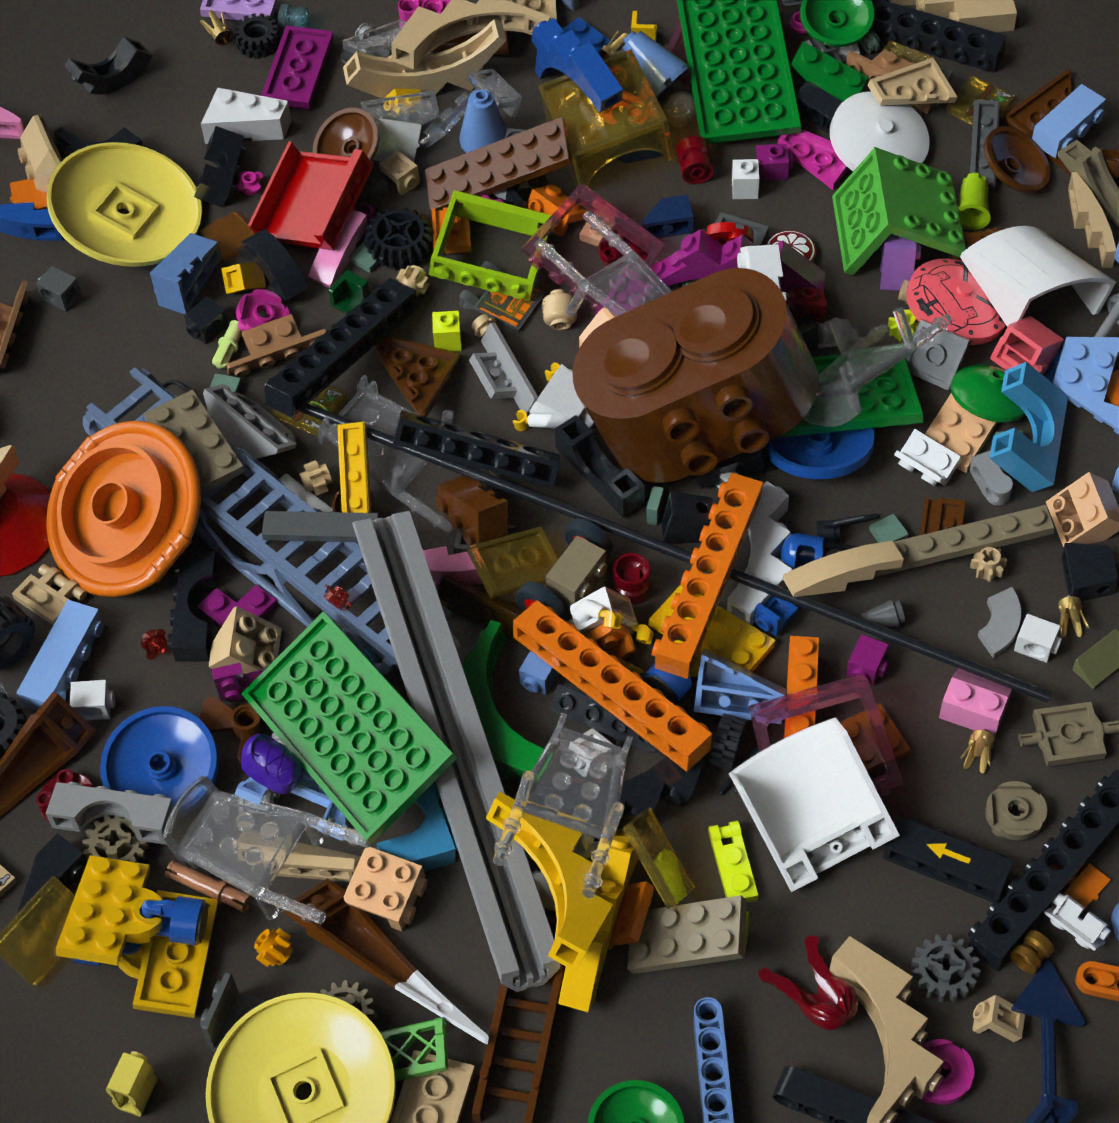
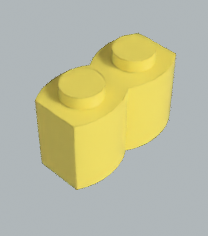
[106,1051,157,1117]

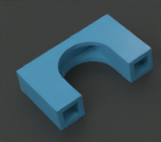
[989,362,1068,492]
[377,783,458,872]

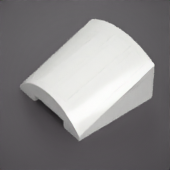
[960,226,1116,327]
[729,717,900,892]

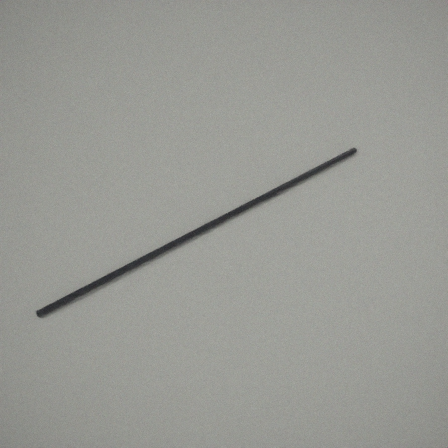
[299,404,1052,703]

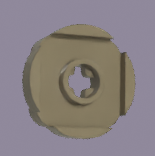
[985,781,1047,840]

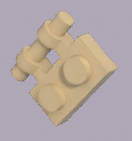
[12,564,87,625]

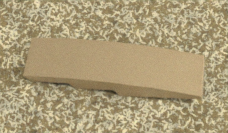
[1068,172,1116,268]
[783,541,904,597]

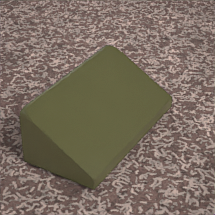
[1073,628,1119,689]

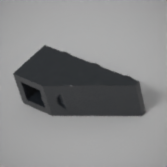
[16,833,87,932]

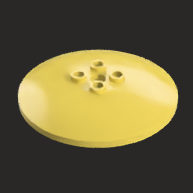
[47,142,202,267]
[206,993,396,1123]

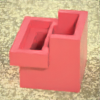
[990,316,1064,375]

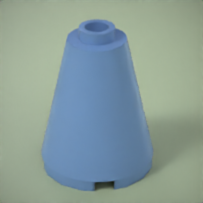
[623,31,689,101]
[459,89,507,153]

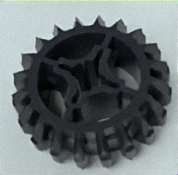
[364,206,434,269]

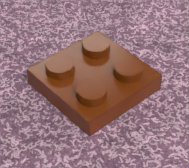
[840,703,911,774]

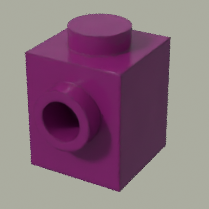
[755,144,793,181]
[846,634,888,686]

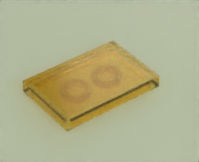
[467,526,558,599]
[623,807,695,909]
[0,876,75,987]

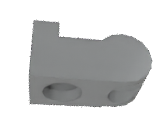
[969,450,1013,506]

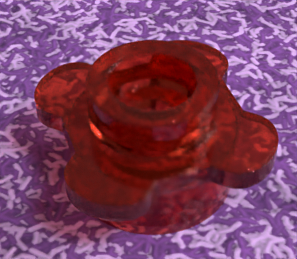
[323,584,352,611]
[141,629,168,660]

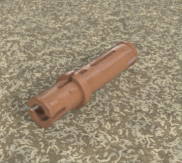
[165,860,253,913]

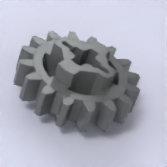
[911,934,980,1002]

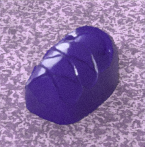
[241,734,304,794]

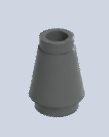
[861,599,905,628]

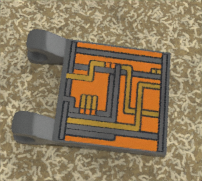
[459,261,545,332]

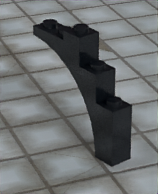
[528,733,713,842]

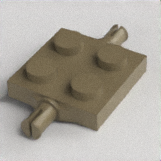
[1018,702,1119,767]

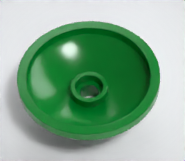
[800,0,874,47]
[950,364,1025,422]
[588,1080,684,1123]

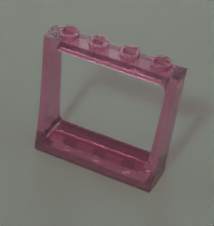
[522,183,665,312]
[748,674,904,797]

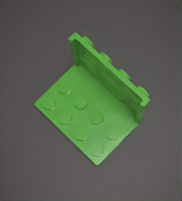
[832,147,966,275]

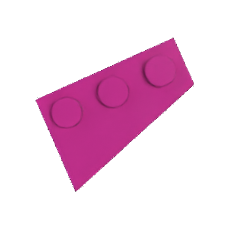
[778,129,849,190]

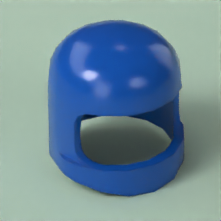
[781,533,824,570]

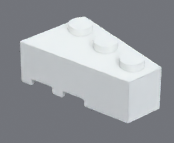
[201,88,291,144]
[737,244,787,301]

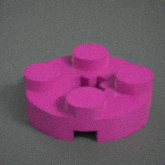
[236,289,290,331]
[921,1039,975,1105]

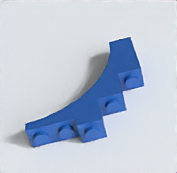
[532,18,623,113]

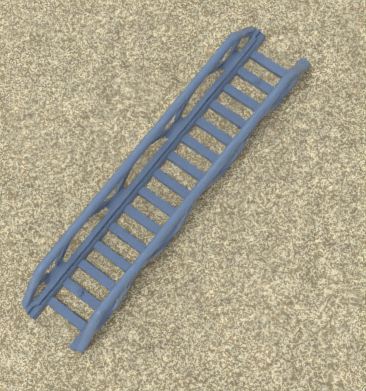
[83,367,453,675]

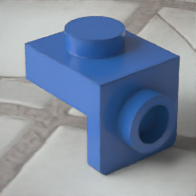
[754,596,798,636]

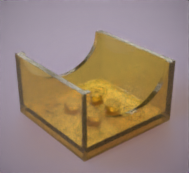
[538,49,675,195]

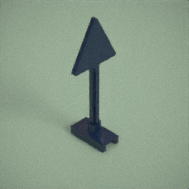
[1011,960,1085,1123]

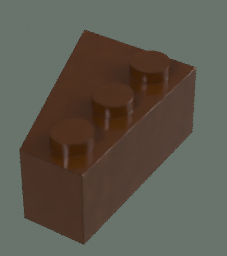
[435,475,508,554]

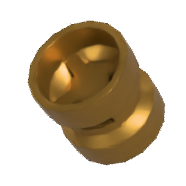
[1010,930,1054,974]

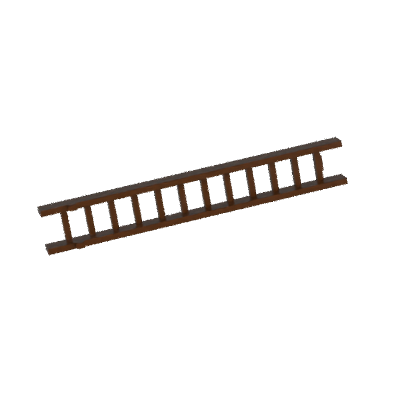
[472,747,608,1123]

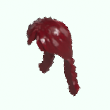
[758,934,858,1030]

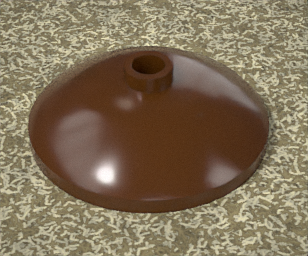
[313,108,380,162]
[984,126,1050,193]

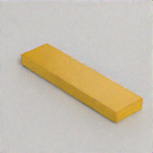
[337,422,371,513]

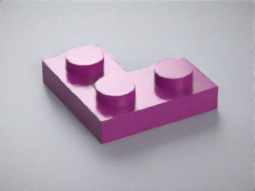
[197,584,278,629]
[211,663,265,702]

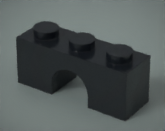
[194,126,245,207]

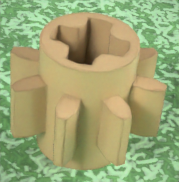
[396,265,429,297]
[299,460,333,496]
[970,547,1007,582]

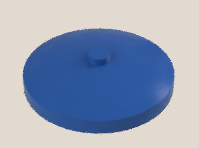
[764,428,874,479]
[100,706,219,819]

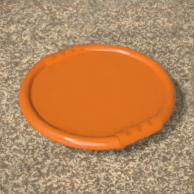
[46,421,201,597]

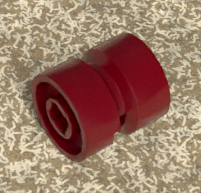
[676,136,714,185]
[613,553,650,605]

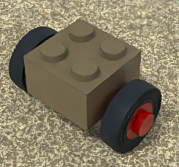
[516,518,613,619]

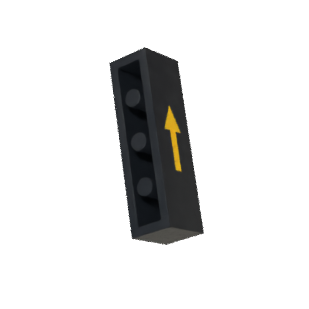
[883,816,1013,902]

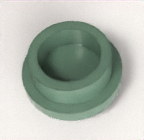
[859,30,880,53]

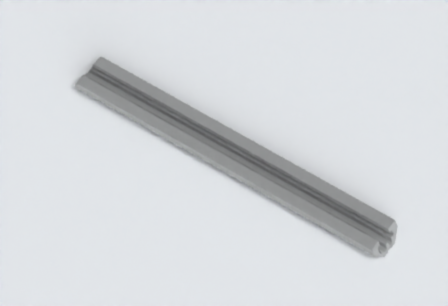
[352,511,560,992]

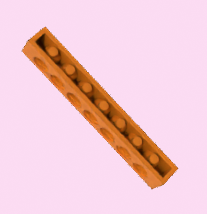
[651,472,763,679]
[513,600,712,772]

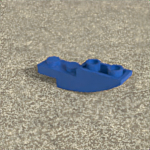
[0,202,63,241]

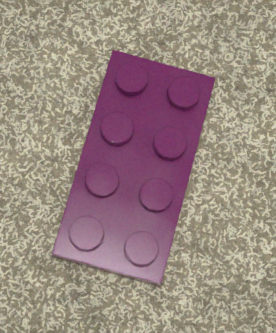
[261,25,334,109]

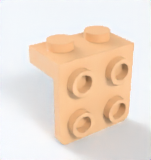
[344,847,428,931]

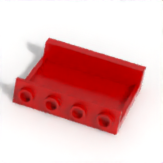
[248,142,374,250]

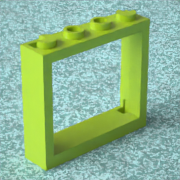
[429,190,553,301]

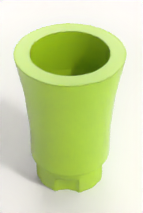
[958,173,991,230]

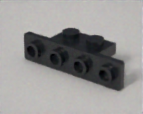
[550,683,658,754]

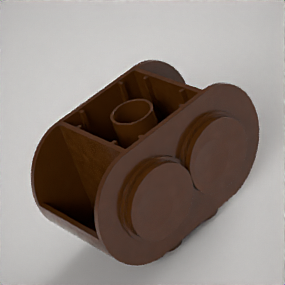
[573,268,819,482]

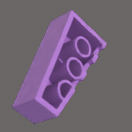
[880,234,921,290]

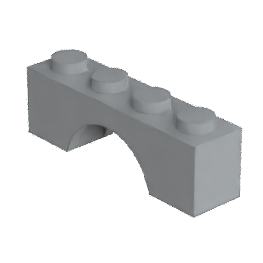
[46,782,177,845]

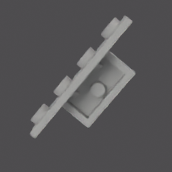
[469,323,538,416]

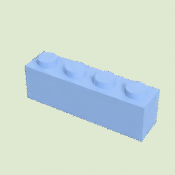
[16,600,104,712]

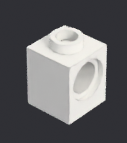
[732,159,759,199]
[1014,614,1062,663]
[70,680,115,721]

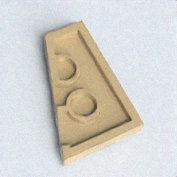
[868,57,958,105]

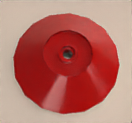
[0,473,51,577]

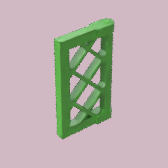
[380,1017,448,1082]

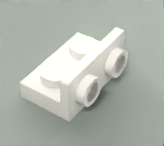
[894,429,963,486]

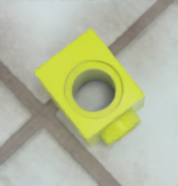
[432,311,462,352]

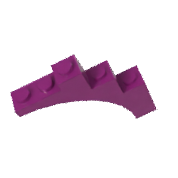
[650,229,825,294]

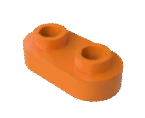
[1075,961,1119,1001]

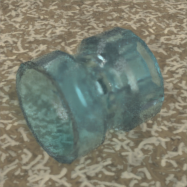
[278,3,309,28]

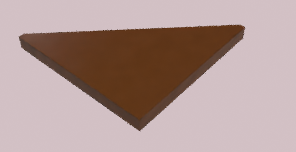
[1001,69,1072,175]
[372,335,462,417]

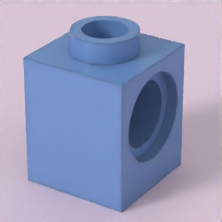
[519,651,559,695]

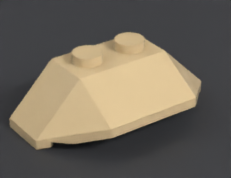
[18,114,62,193]

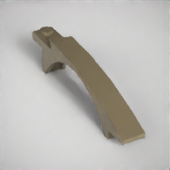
[1058,140,1119,227]

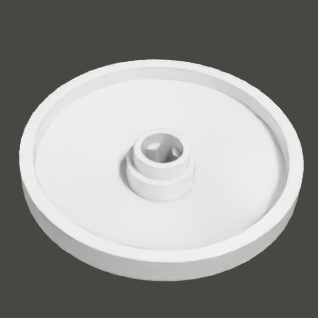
[830,92,930,171]

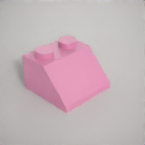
[939,668,1013,737]

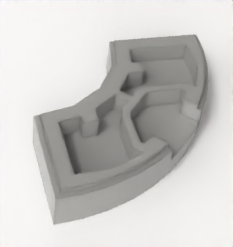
[978,587,1021,658]

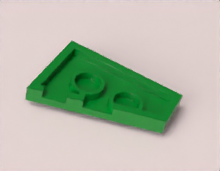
[790,41,868,102]

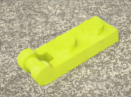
[708,820,758,903]

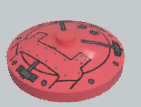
[906,259,1006,345]

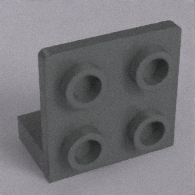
[200,972,266,1052]

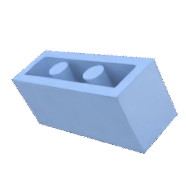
[1032,84,1106,159]

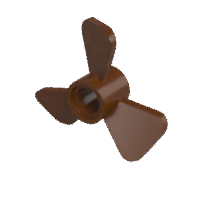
[199,697,263,764]

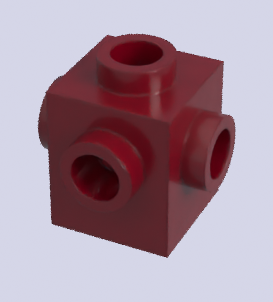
[786,287,828,326]

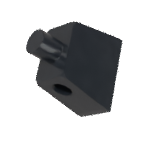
[661,492,727,544]
[1061,543,1119,602]

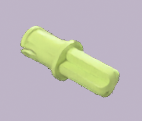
[212,320,242,369]

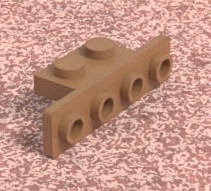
[846,49,932,114]
[0,280,30,369]
[226,314,327,377]

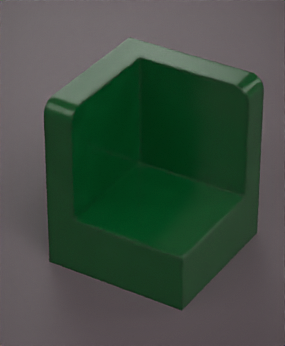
[328,270,370,314]

